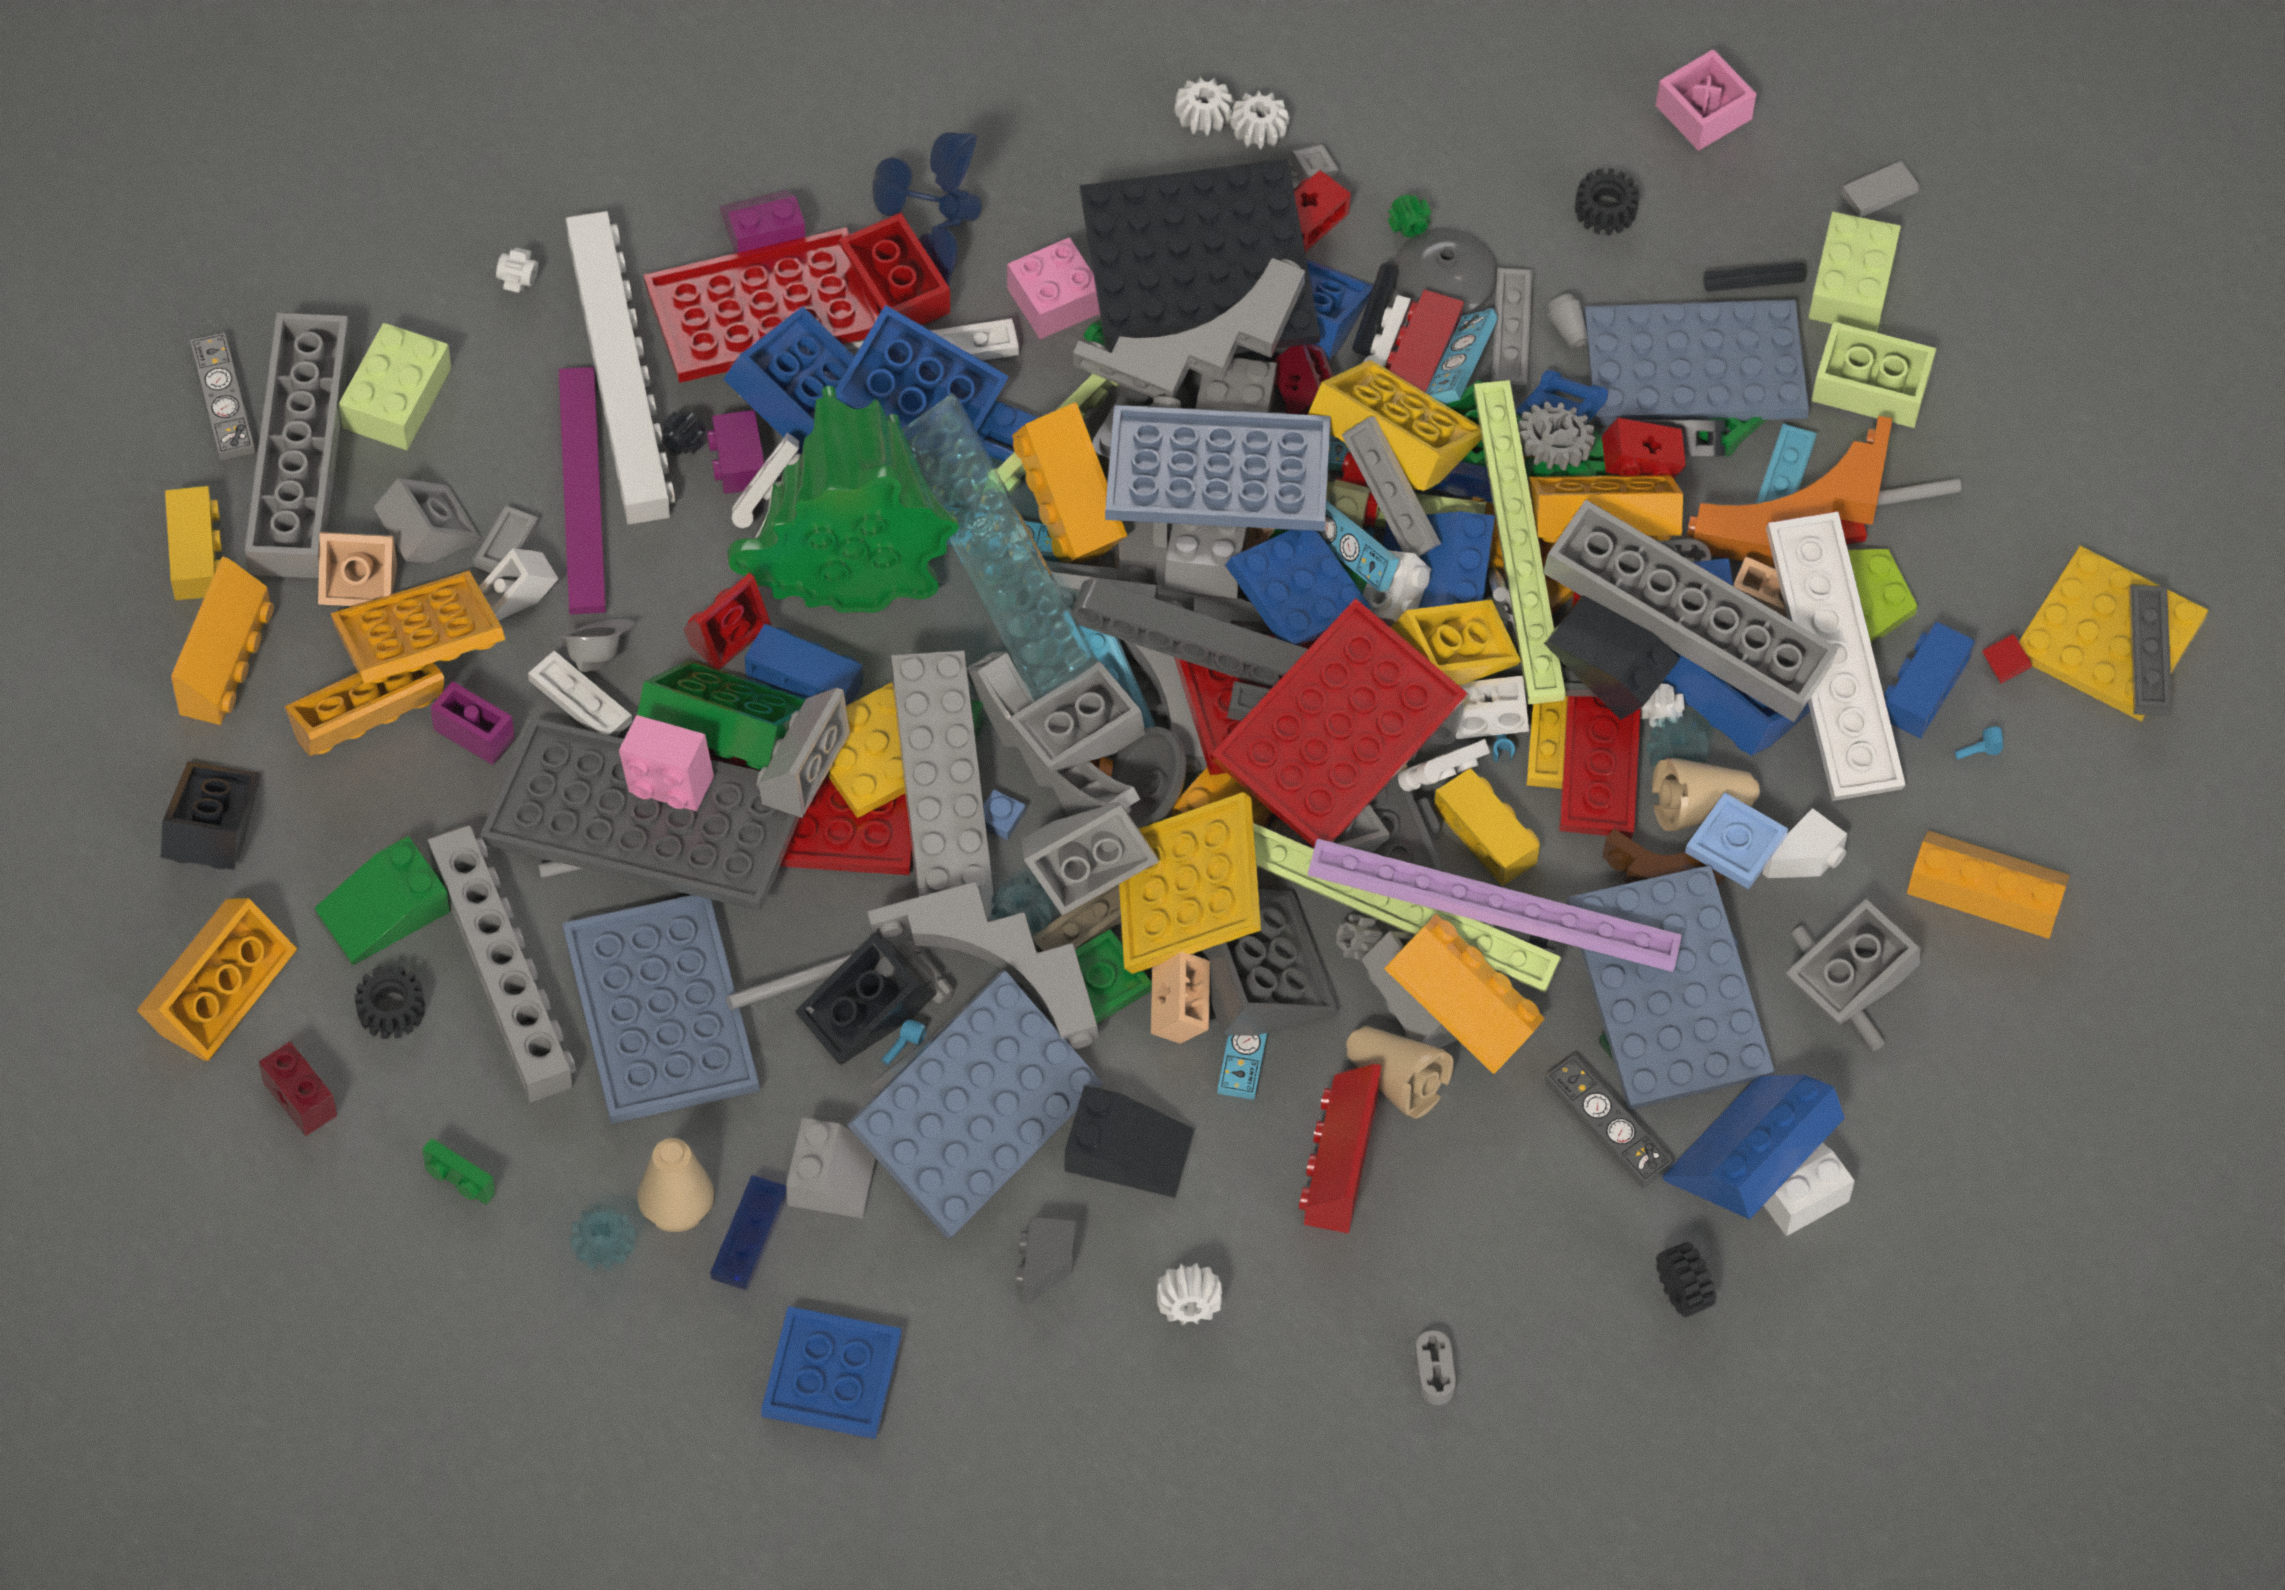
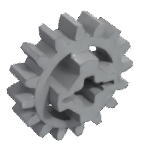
[1518,402,1595,470]

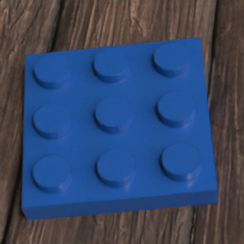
[1225,529,1372,646]
[761,1306,902,1439]

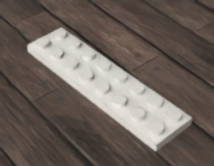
[1766,512,1906,801]

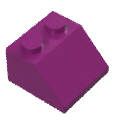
[720,190,806,253]

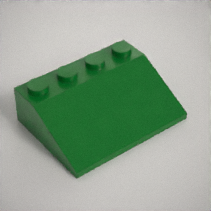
[637,659,806,769]

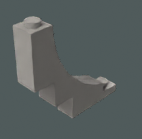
[1073,258,1305,398]
[1045,571,1207,773]
[867,881,1099,1049]

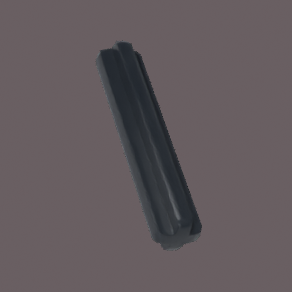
[1703,262,1806,292]
[1352,263,1399,356]

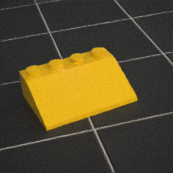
[1308,360,1482,491]

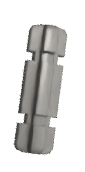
[897,940,953,1004]

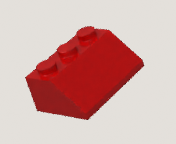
[838,213,951,326]

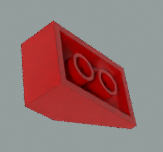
[683,572,772,670]

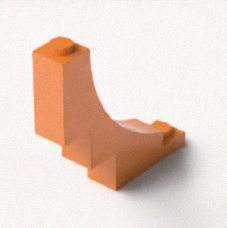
[1687,416,1892,567]

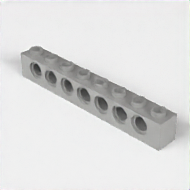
[428,825,576,1103]

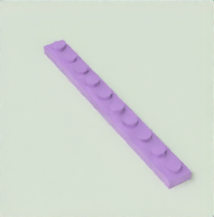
[1307,839,1682,972]

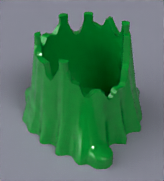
[727,386,959,613]

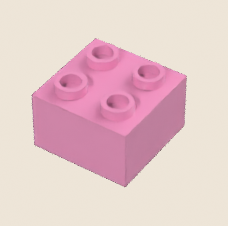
[1656,49,1756,151]
[1007,237,1099,339]
[619,715,714,811]

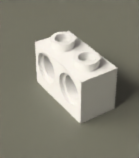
[1456,676,1529,739]

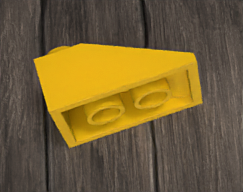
[1390,600,1521,686]

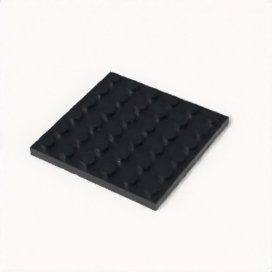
[1079,159,1320,354]

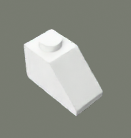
[479,548,558,621]
[1762,808,1847,878]

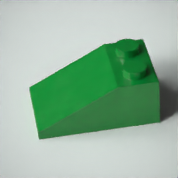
[314,836,450,966]

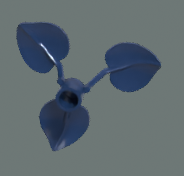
[873,132,981,286]

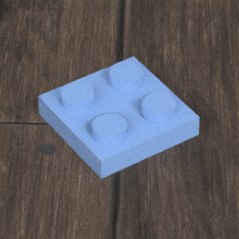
[1685,792,1788,889]

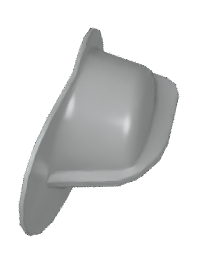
[558,619,635,672]

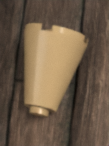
[1652,757,1759,831]
[1346,1026,1454,1118]
[637,1138,714,1232]

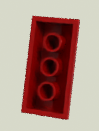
[1299,1064,1381,1234]

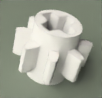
[496,247,538,293]
[1640,684,1685,729]

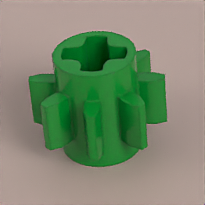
[1387,194,1432,238]

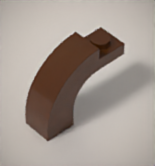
[1602,829,1726,885]

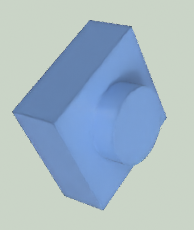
[983,790,1026,840]

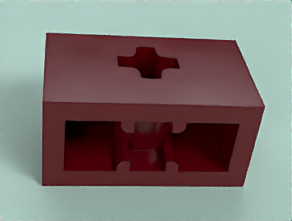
[1272,344,1334,415]
[258,1041,337,1137]

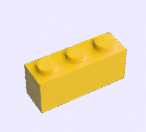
[165,486,222,601]
[1434,768,1540,886]

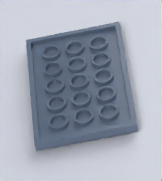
[1584,300,1809,425]
[1105,405,1331,531]
[1566,865,1775,1110]
[562,895,760,1124]
[846,971,1103,1238]

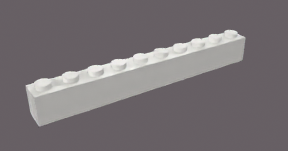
[566,211,675,525]

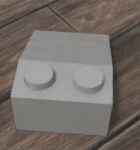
[1008,661,1145,772]
[1021,802,1159,916]
[1786,899,1921,1025]

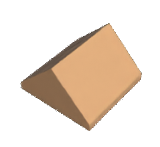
[318,532,397,606]

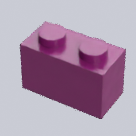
[707,410,764,494]
[430,681,515,765]

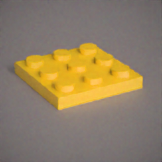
[827,682,905,818]

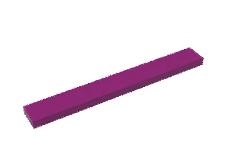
[559,367,606,615]

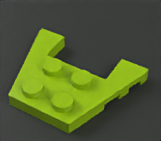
[1848,549,1918,643]

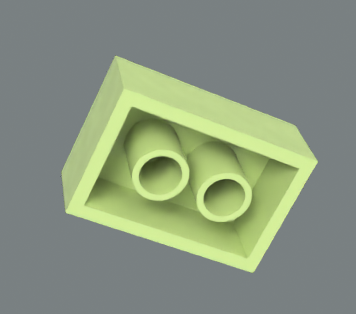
[1808,212,1901,333]
[1811,322,1936,428]
[338,323,452,450]

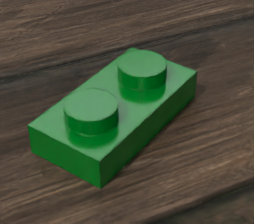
[422,1138,495,1205]

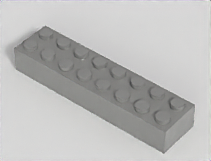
[245,313,351,578]
[1165,358,1277,599]
[1543,500,1838,722]

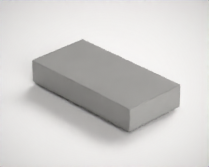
[1841,161,1919,217]
[473,505,539,573]

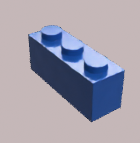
[1884,621,1975,739]
[745,624,863,706]

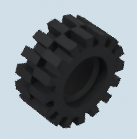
[1575,168,1639,235]
[355,965,425,1039]
[1656,1241,1717,1318]

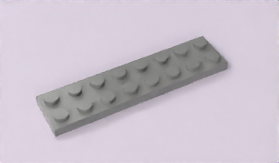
[890,651,997,922]

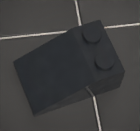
[1544,595,1680,720]
[161,761,260,870]
[795,933,937,1065]
[1064,1085,1194,1198]

